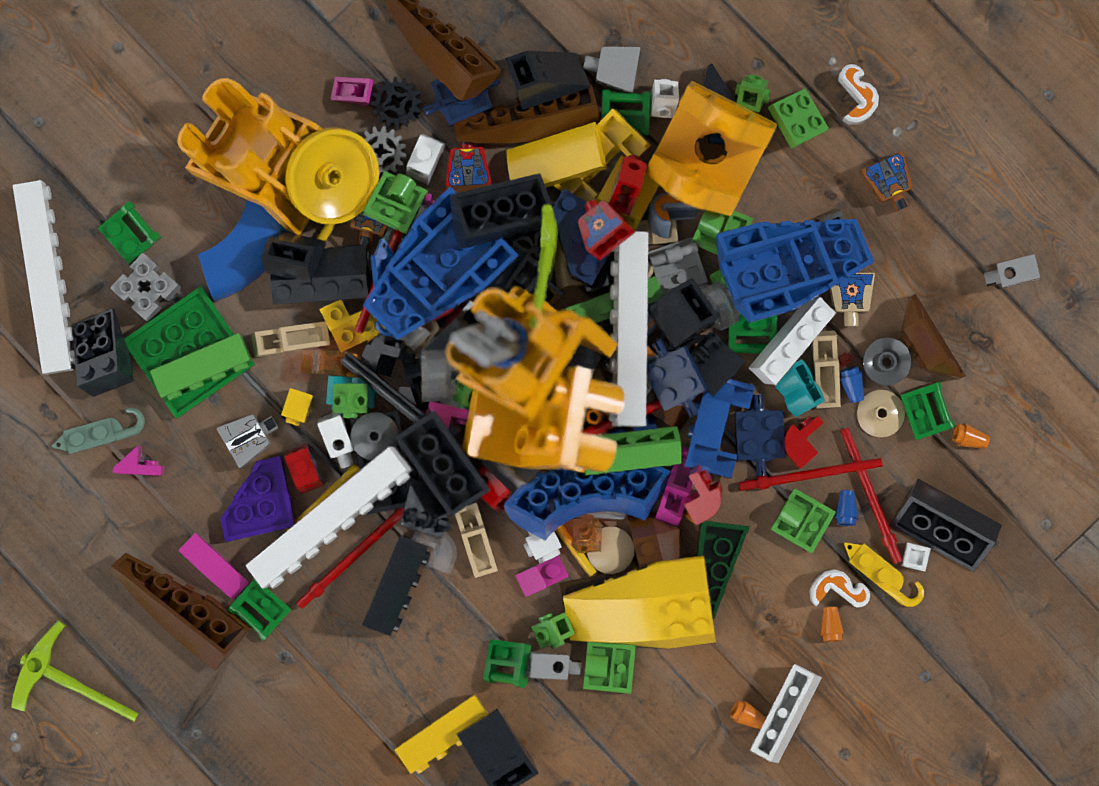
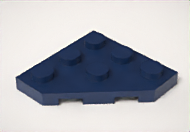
[553,189,610,287]

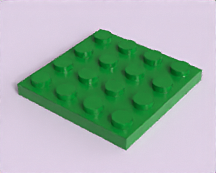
[125,286,256,419]

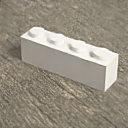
[749,297,836,385]
[750,664,822,763]

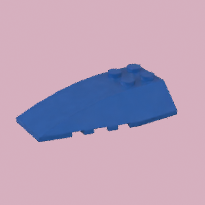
[363,187,518,340]
[716,219,874,323]

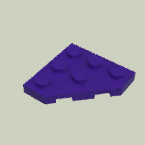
[220,456,296,542]

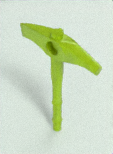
[529,205,558,329]
[11,620,139,722]

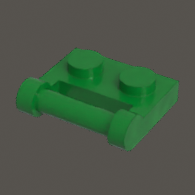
[602,90,651,135]
[98,201,162,265]
[728,312,777,353]
[900,381,956,441]
[228,579,292,642]
[483,639,531,688]

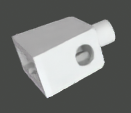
[406,134,446,185]
[317,413,354,468]

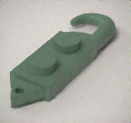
[52,408,145,454]

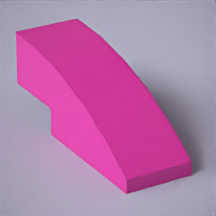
[655,446,693,526]
[178,533,250,600]

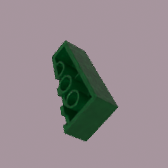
[695,521,750,619]

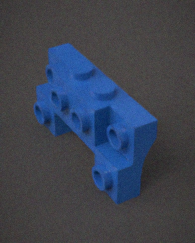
[685,379,755,479]

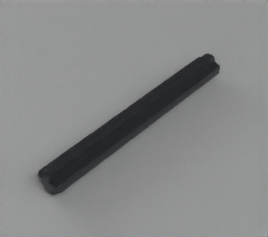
[341,352,427,423]

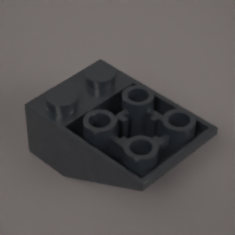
[505,51,590,110]
[484,245,539,294]
[417,300,482,388]
[72,309,134,397]
[456,708,539,786]

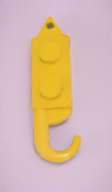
[844,542,924,607]

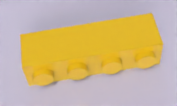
[395,694,489,774]

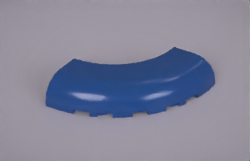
[198,200,291,302]
[504,466,670,541]

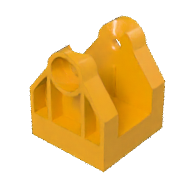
[645,81,777,216]

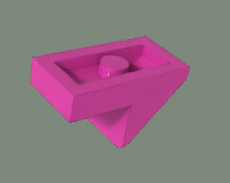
[331,77,373,107]
[428,401,469,429]
[113,445,165,476]
[515,555,569,597]

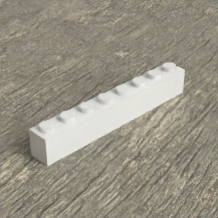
[13,180,75,375]
[609,232,648,427]
[246,447,414,589]

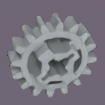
[364,126,407,178]

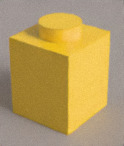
[281,388,315,426]

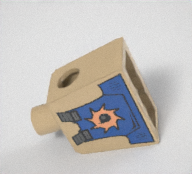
[829,273,875,327]

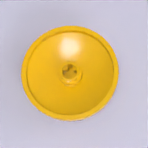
[286,128,379,224]

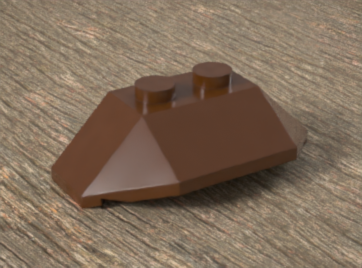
[901,294,966,379]
[627,511,686,570]

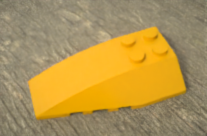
[563,556,716,649]

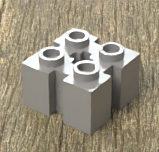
[111,253,182,322]

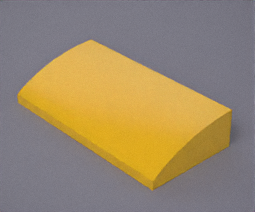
[507,122,607,187]

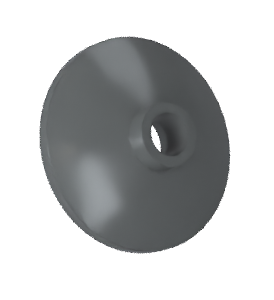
[863,338,911,385]
[351,412,399,461]

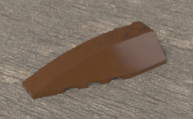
[384,0,503,101]
[454,76,600,143]
[110,553,251,671]

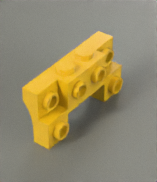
[554,109,651,202]
[320,299,386,352]

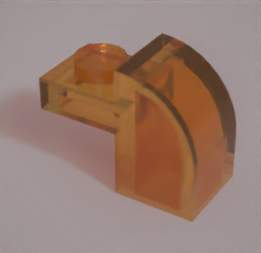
[301,349,358,378]

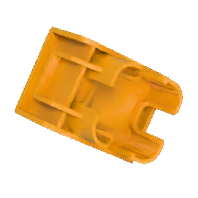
[178,78,322,235]
[446,286,618,419]
[462,367,624,473]

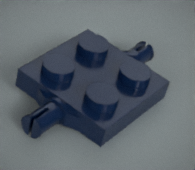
[423,78,501,127]
[646,339,708,417]
[734,395,785,476]

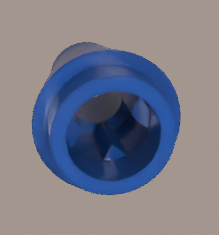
[839,366,864,403]
[835,490,859,526]

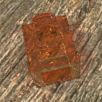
[571,514,602,553]

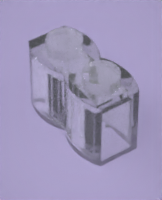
[421,350,456,402]

